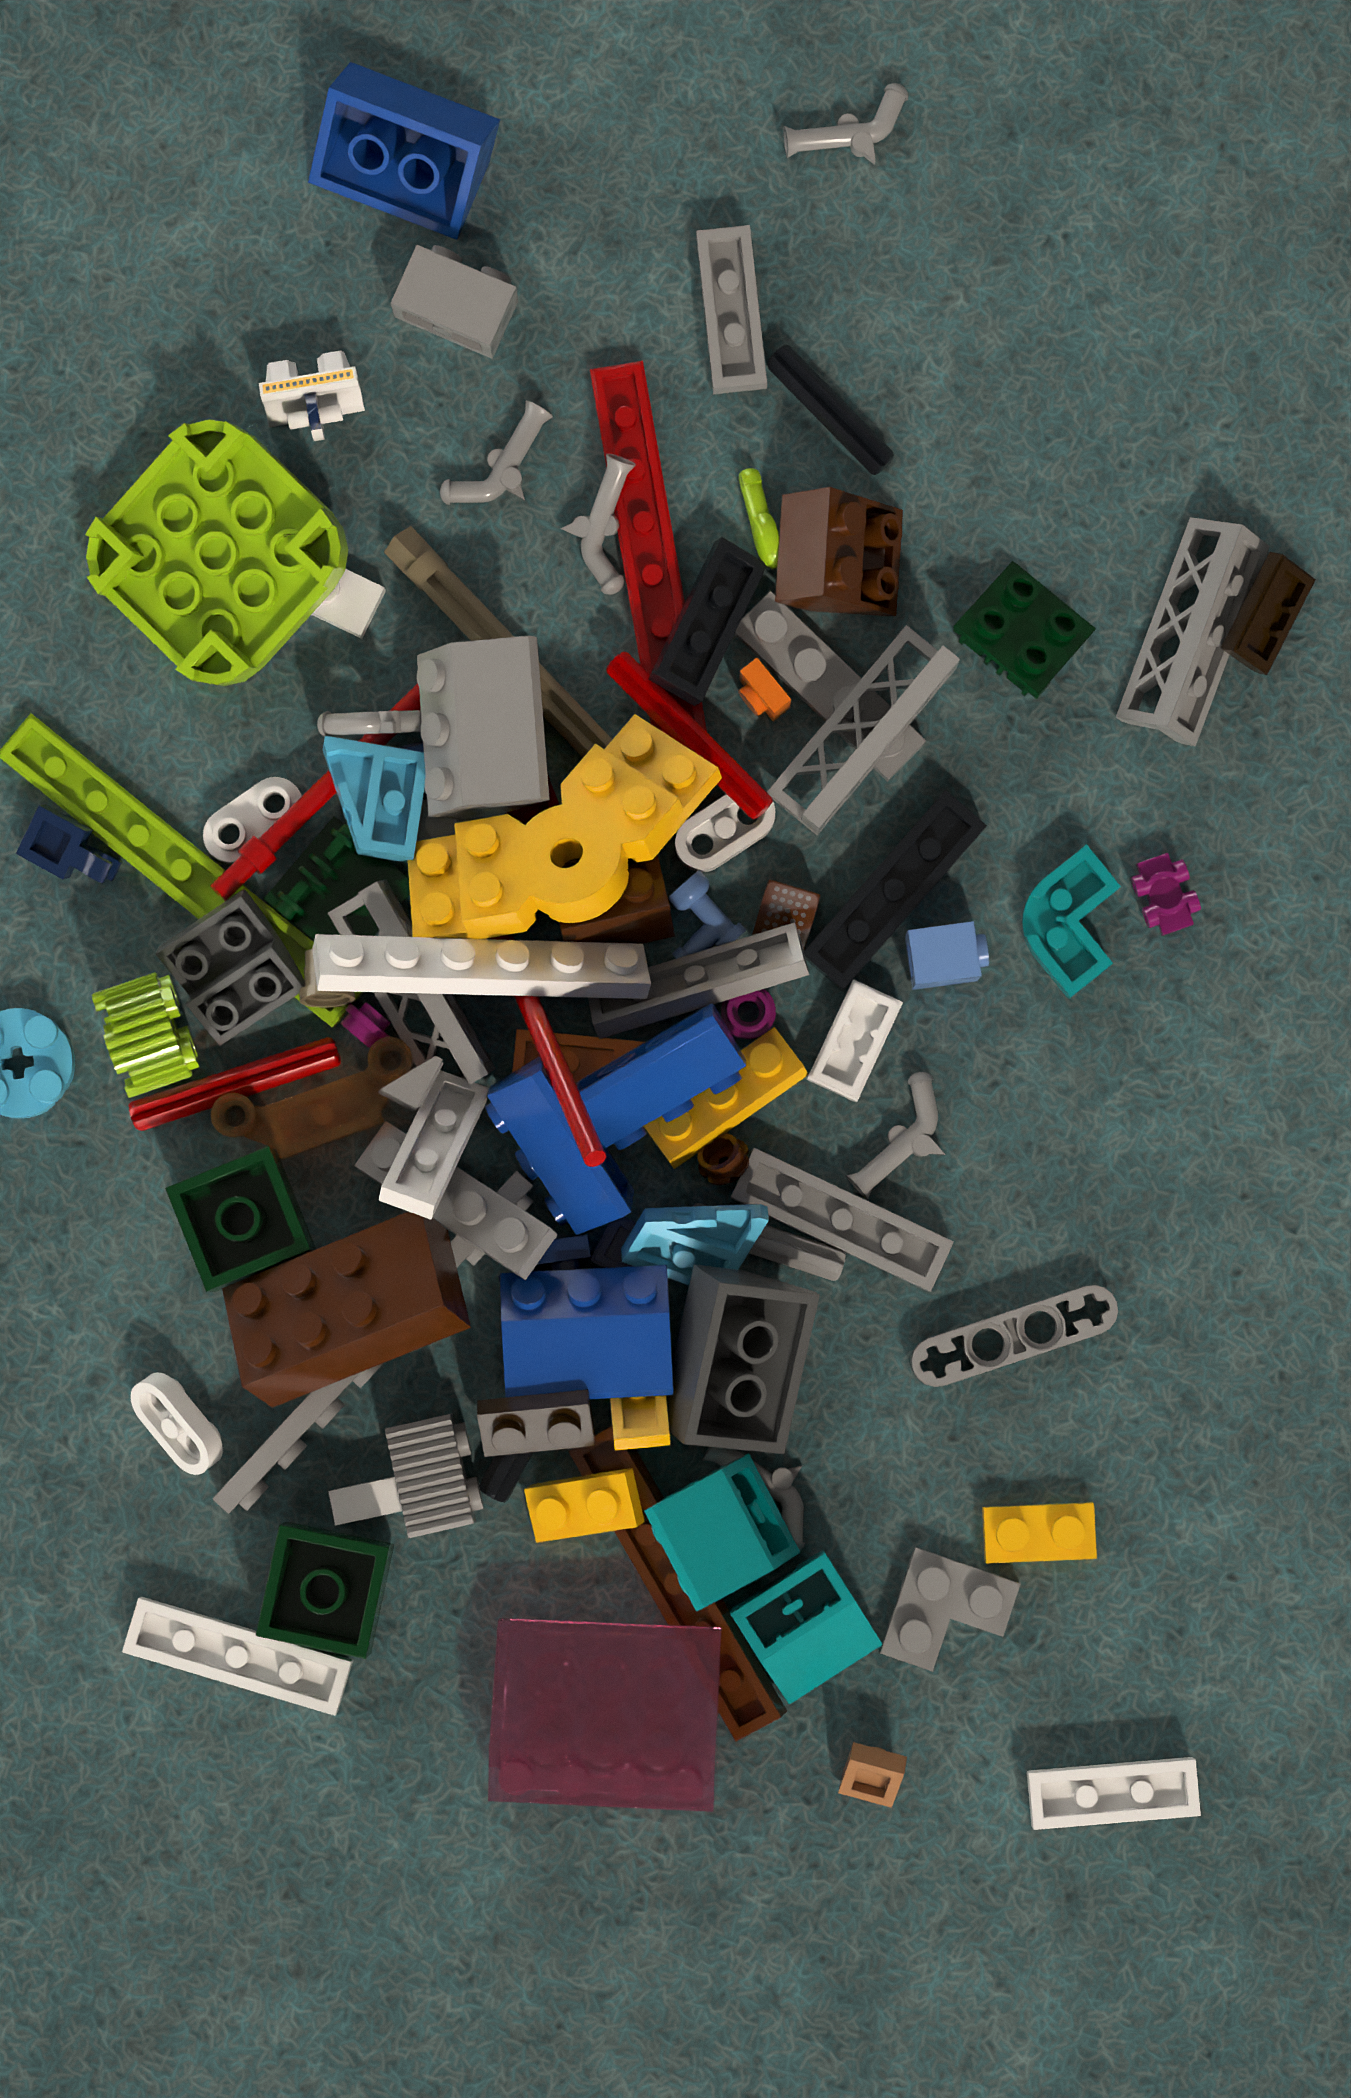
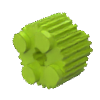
[92,972,199,1098]

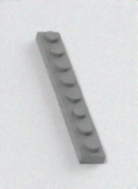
[213,1171,534,1514]

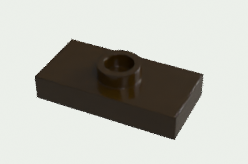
[1221,552,1316,675]

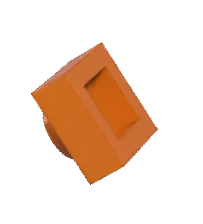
[738,658,792,721]

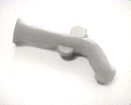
[783,83,909,165]
[440,400,553,505]
[560,453,636,595]
[317,710,422,737]
[846,1072,945,1200]
[702,1447,805,1551]

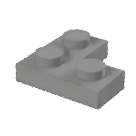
[879,1547,1021,1672]

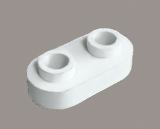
[203,777,302,864]
[675,794,775,872]
[131,1372,223,1475]

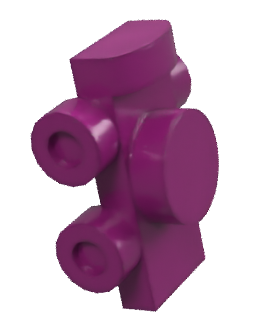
[1130,853,1201,936]

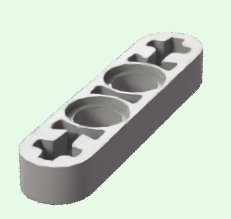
[910,1285,1118,1387]

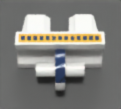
[259,350,365,441]

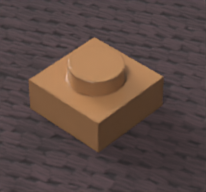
[838,1742,907,1808]

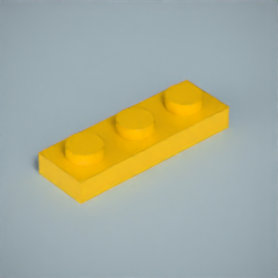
[643,1027,809,1169]

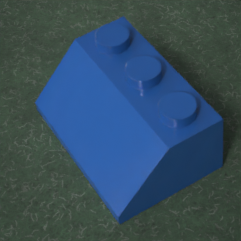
[308,62,500,240]
[575,1003,747,1150]
[485,1056,634,1235]
[500,1265,673,1399]

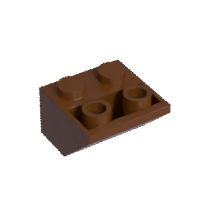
[775,487,903,617]
[559,854,675,944]

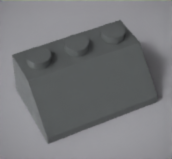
[666,1264,820,1454]

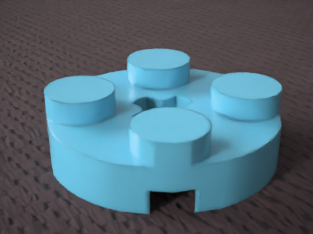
[0,1008,75,1118]

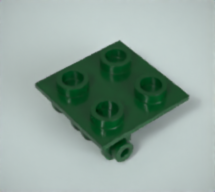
[953,561,1096,699]
[264,816,410,941]

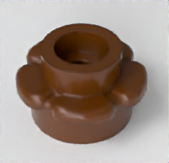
[697,1133,749,1185]

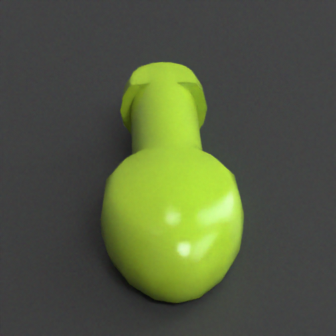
[738,468,779,569]

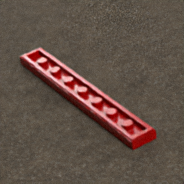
[590,361,707,735]

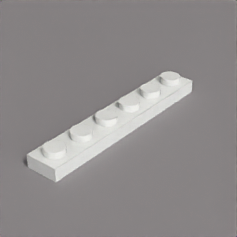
[313,934,651,999]

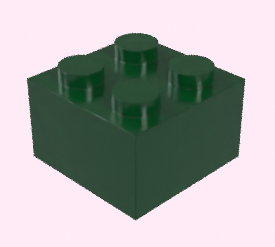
[165,1146,316,1292]
[255,1521,394,1659]

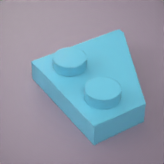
[323,736,426,863]
[621,1204,769,1285]

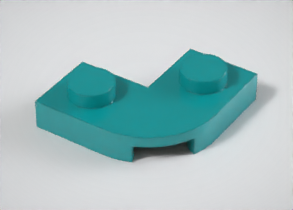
[1022,844,1121,999]

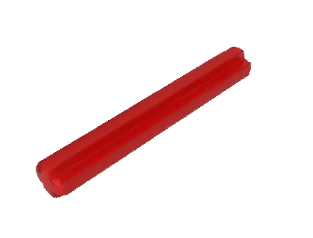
[606,651,773,819]
[129,1037,341,1131]

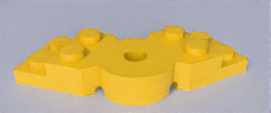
[408,714,722,939]

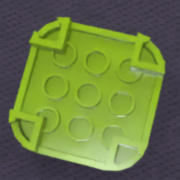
[85,419,349,686]

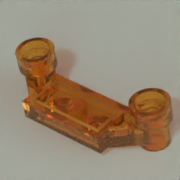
[211,1037,414,1160]

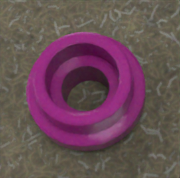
[721,989,776,1039]
[340,1002,392,1051]

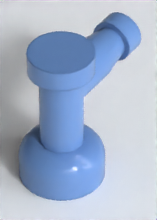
[668,870,746,959]

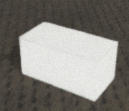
[328,1477,402,1526]

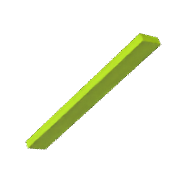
[0,713,363,1029]

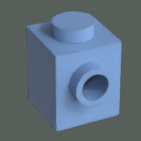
[905,921,989,990]

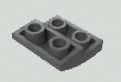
[156,889,305,1046]

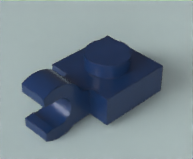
[16,804,123,883]
[498,1235,591,1282]

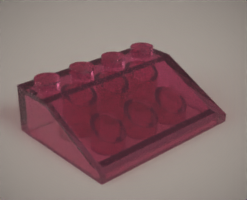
[488,1618,722,1812]

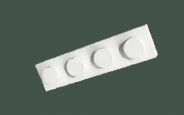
[122,1597,353,1716]

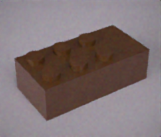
[222,1211,471,1408]

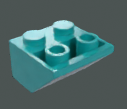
[644,1453,800,1612]
[729,1549,883,1704]

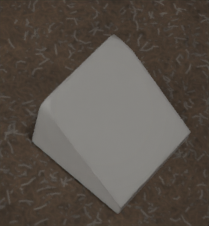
[378,1055,444,1111]

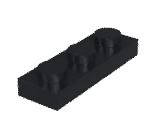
[648,537,767,706]

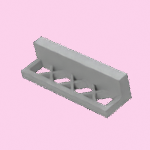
[1116,517,1270,747]
[767,625,960,835]
[328,880,496,1085]

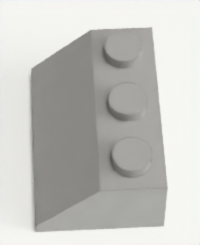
[417,636,549,820]

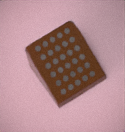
[752,880,821,950]

